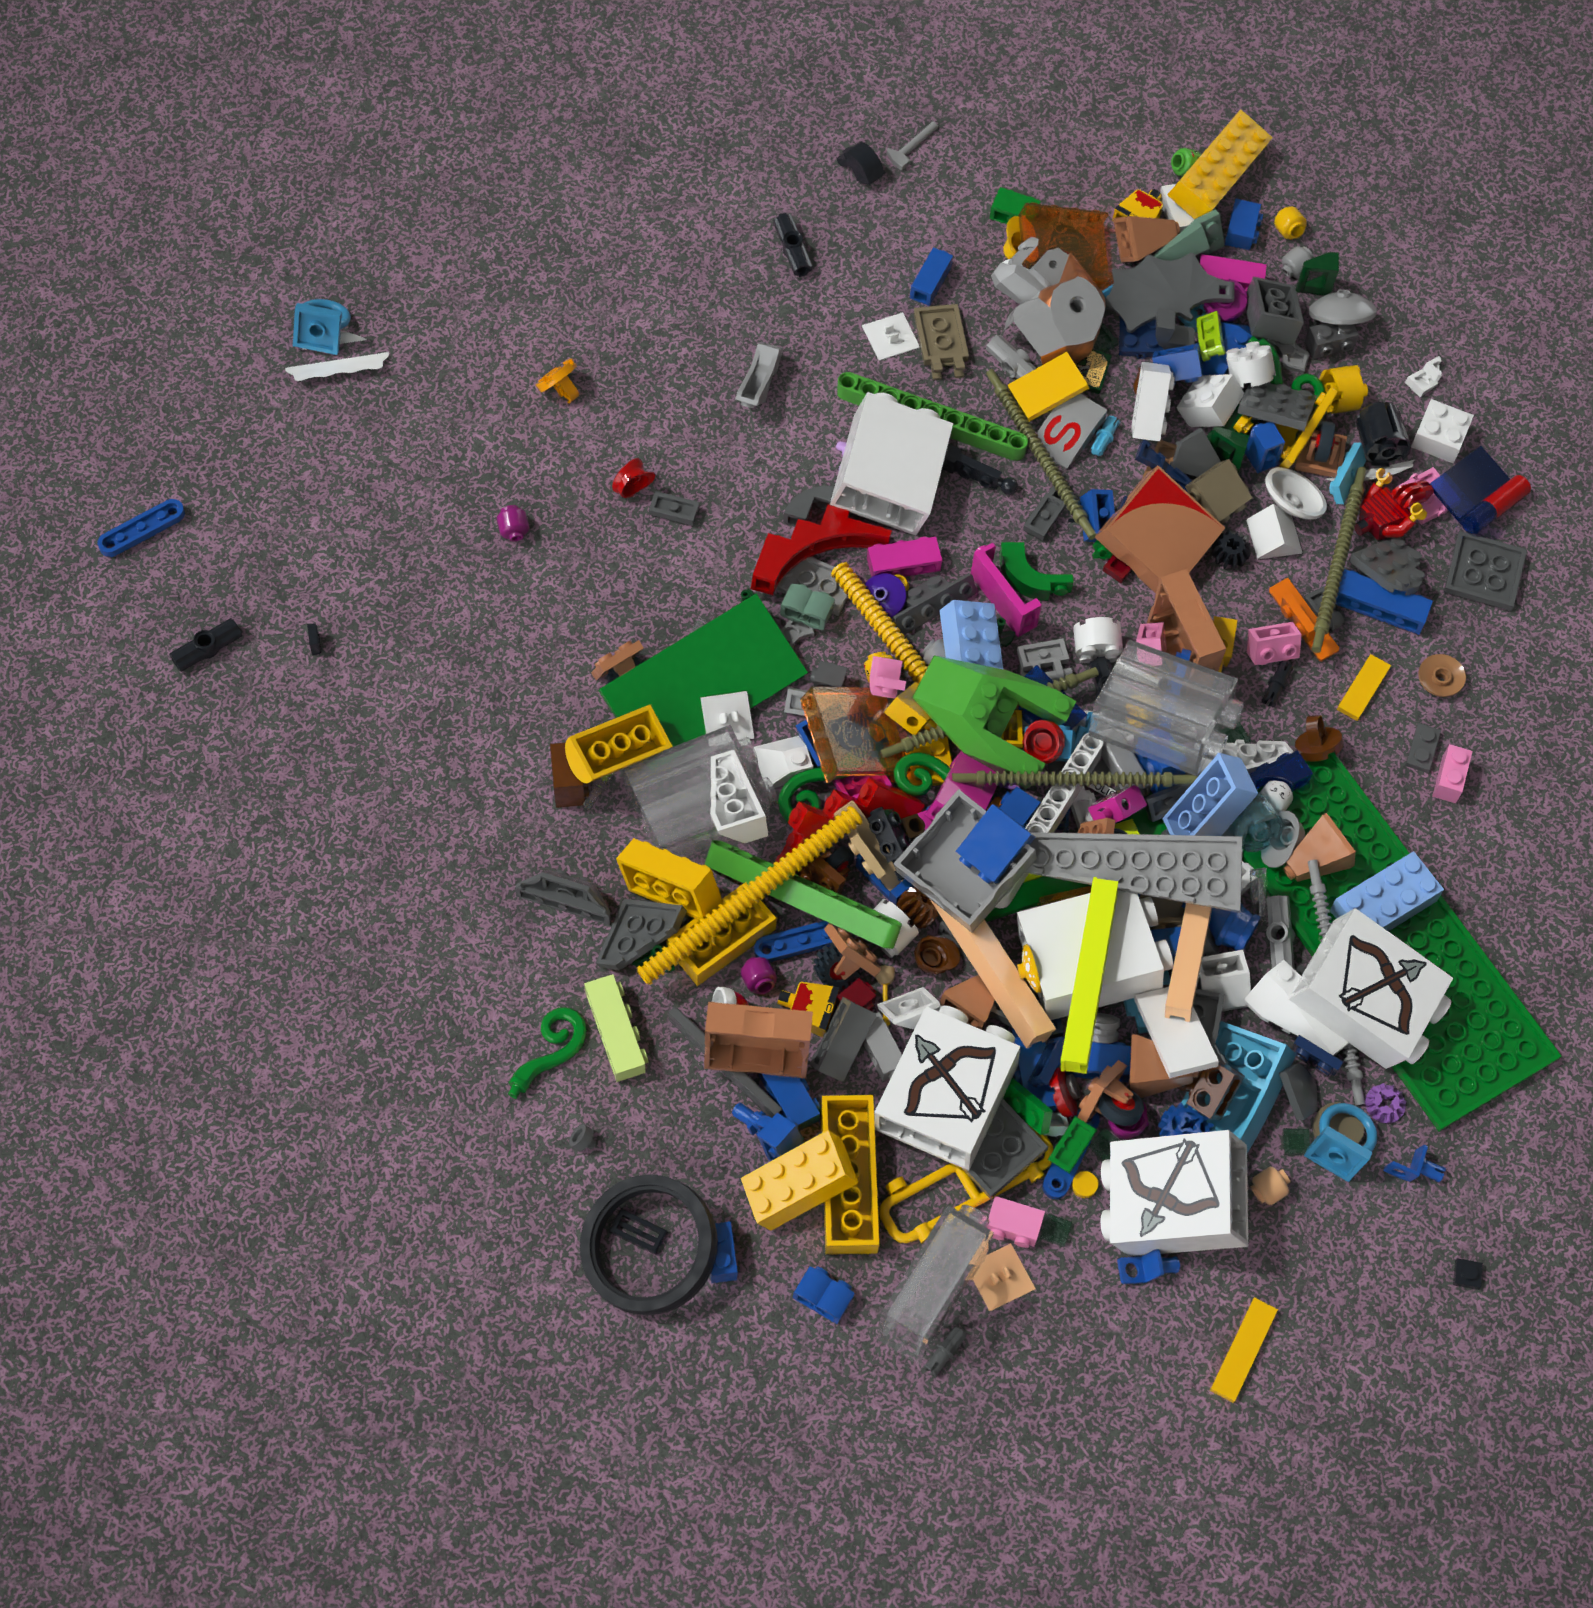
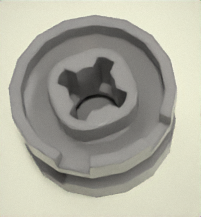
[1093,1013,1120,1043]

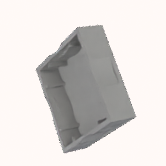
[894,789,1037,933]

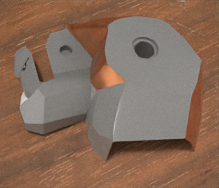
[991,237,1106,365]

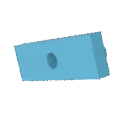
[1329,443,1366,504]

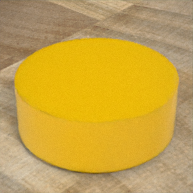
[1072,1171,1098,1198]

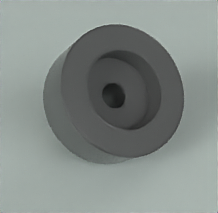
[569,1124,596,1152]

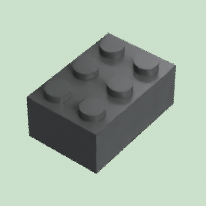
[1246,277,1304,345]

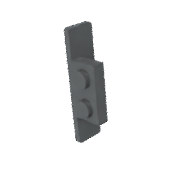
[893,573,977,635]

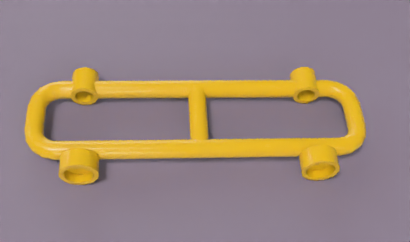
[879,1123,1054,1244]

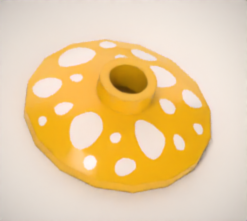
[1017,944,1041,993]

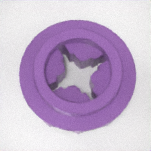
[1365,1083,1406,1123]

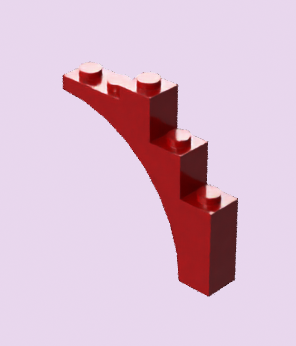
[751,505,892,595]
[775,777,925,873]

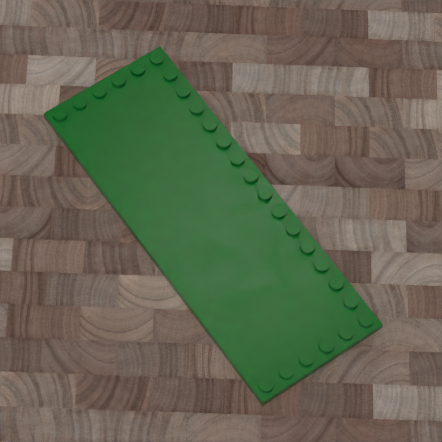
[1229,752,1562,1132]

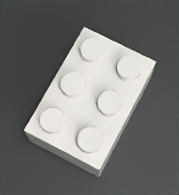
[1131,362,1175,441]

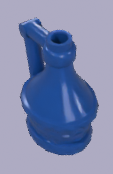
[1181,902,1261,951]

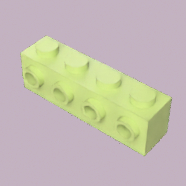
[584,974,649,1082]

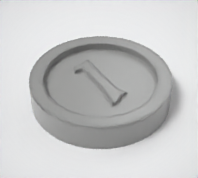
[1066,1074,1081,1099]

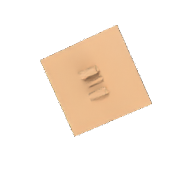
[965,1244,1036,1311]

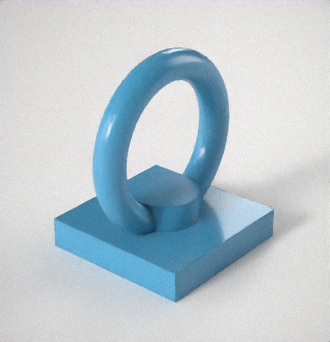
[293,299,351,355]
[1304,1103,1377,1182]

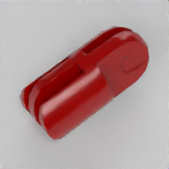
[1392,481,1434,508]

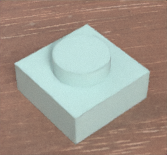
[1043,1113,1069,1137]

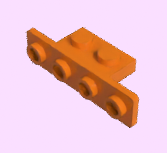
[1269,578,1339,662]

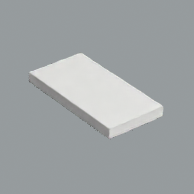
[1134,987,1219,1078]

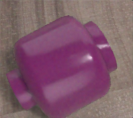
[497,505,529,542]
[740,957,777,995]

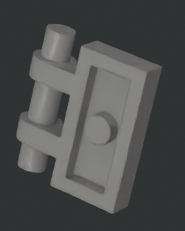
[1017,638,1073,681]

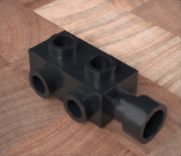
[867,807,912,881]

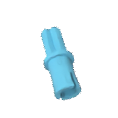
[1091,416,1120,456]

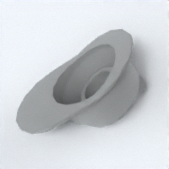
[1261,811,1305,868]

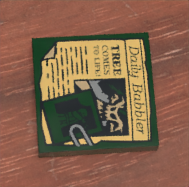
[1075,349,1112,394]

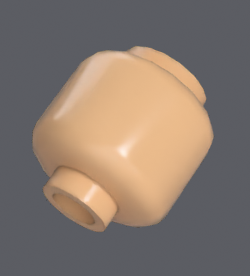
[1251,1167,1291,1205]

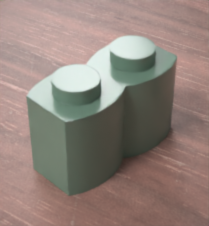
[780,584,835,630]

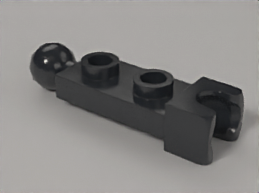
[942,444,1018,495]

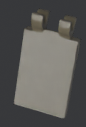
[913,304,969,380]

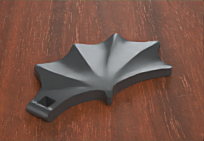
[1105,253,1235,333]

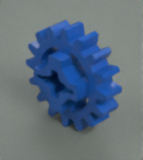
[1158,1103,1214,1137]

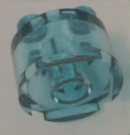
[1228,794,1284,852]

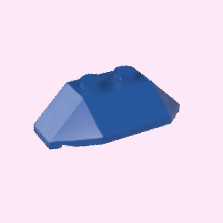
[1198,322,1261,375]

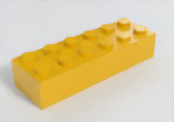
[1167,109,1273,219]
[821,1095,879,1255]

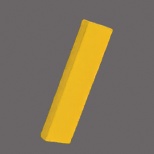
[1210,1297,1278,1403]

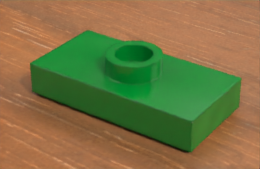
[1048,1116,1097,1174]

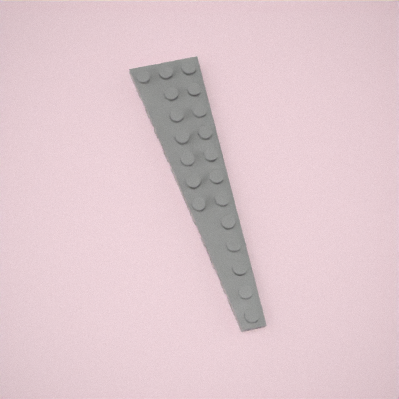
[1025,832,1242,913]

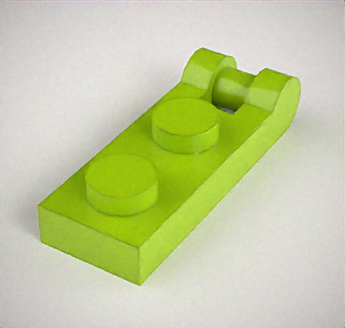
[1196,311,1226,362]

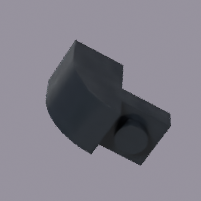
[836,141,886,185]

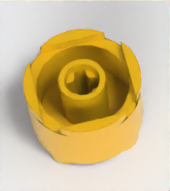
[1320,365,1368,414]

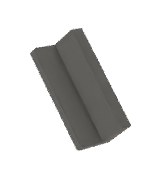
[810,997,876,1082]

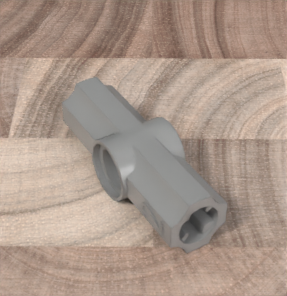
[986,335,1037,379]
[1266,896,1295,970]

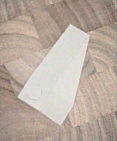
[1195,739,1298,781]
[710,750,768,843]
[1243,960,1349,1056]

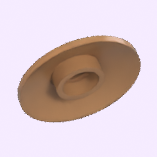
[1418,654,1466,697]

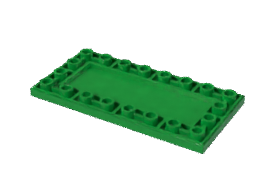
[598,593,808,772]

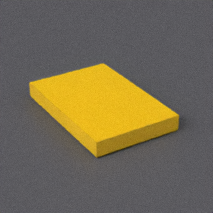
[1008,352,1089,422]

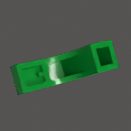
[999,542,1074,601]

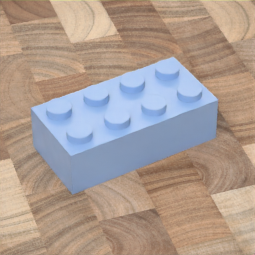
[940,600,1003,669]
[1163,753,1258,836]
[1330,851,1444,931]

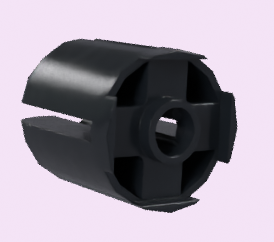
[1356,401,1411,468]

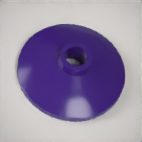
[865,573,907,618]

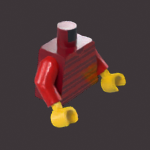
[1354,468,1427,540]

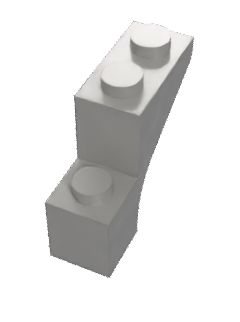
[735,342,783,408]

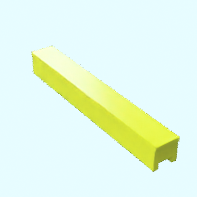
[1061,877,1118,1074]

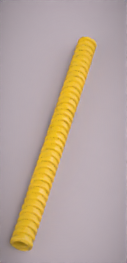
[831,562,928,684]
[637,806,863,985]

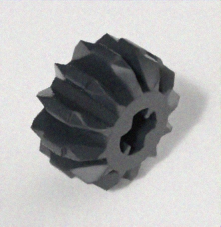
[1211,530,1251,570]

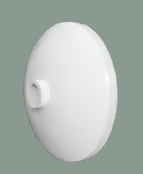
[1265,467,1327,520]

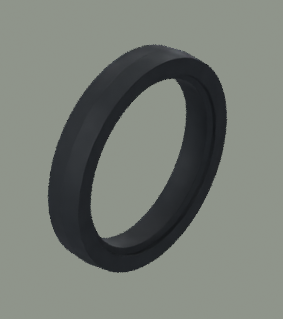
[580,1175,718,1315]

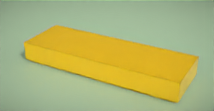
[1337,654,1391,721]

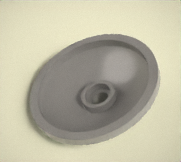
[1309,290,1377,325]

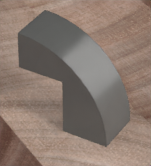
[1156,308,1195,350]
[783,486,835,527]

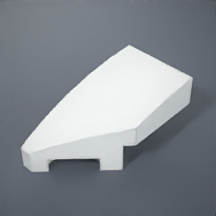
[1405,356,1442,397]

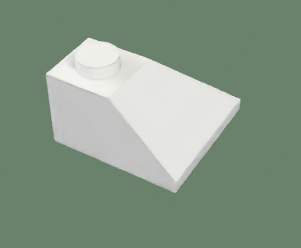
[753,736,813,790]
[877,987,941,1030]

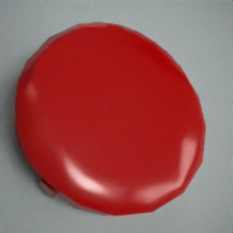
[612,458,655,498]
[1022,720,1065,764]

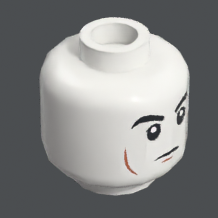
[1257,780,1293,816]

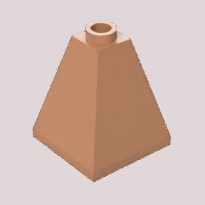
[1113,216,1180,262]
[1283,813,1356,882]
[940,975,995,1030]
[1130,1034,1198,1098]

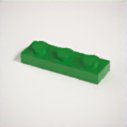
[1003,1078,1053,1135]

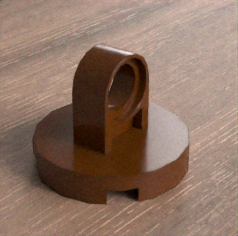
[1295,715,1344,761]

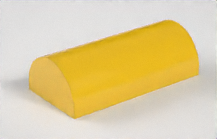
[565,705,673,783]

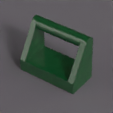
[1295,252,1339,295]
[1209,427,1249,473]

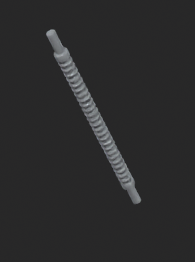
[1307,860,1365,1106]

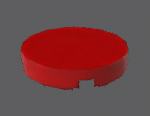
[1049,1067,1077,1118]

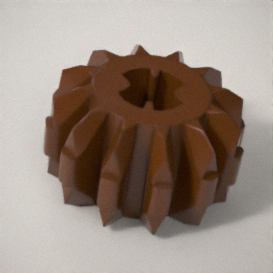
[896,887,938,929]

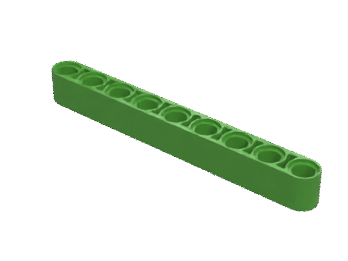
[837,372,1028,461]
[705,840,902,949]

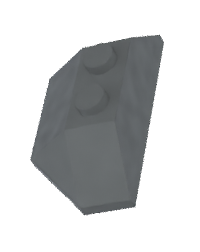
[515,869,611,926]

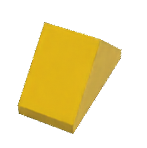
[1001,710,1023,748]

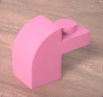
[870,656,906,699]

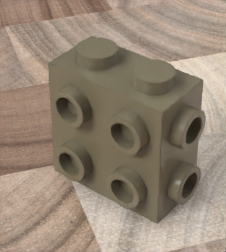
[1185,459,1252,524]

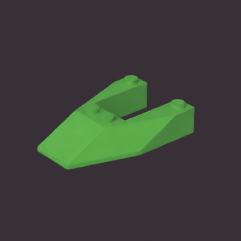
[912,655,1076,789]

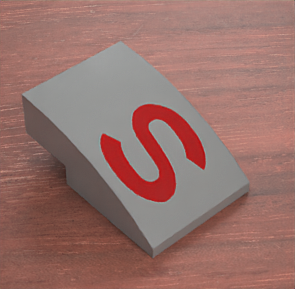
[1037,394,1108,470]

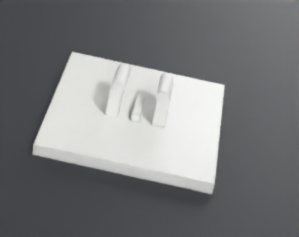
[862,313,920,361]
[701,691,754,745]

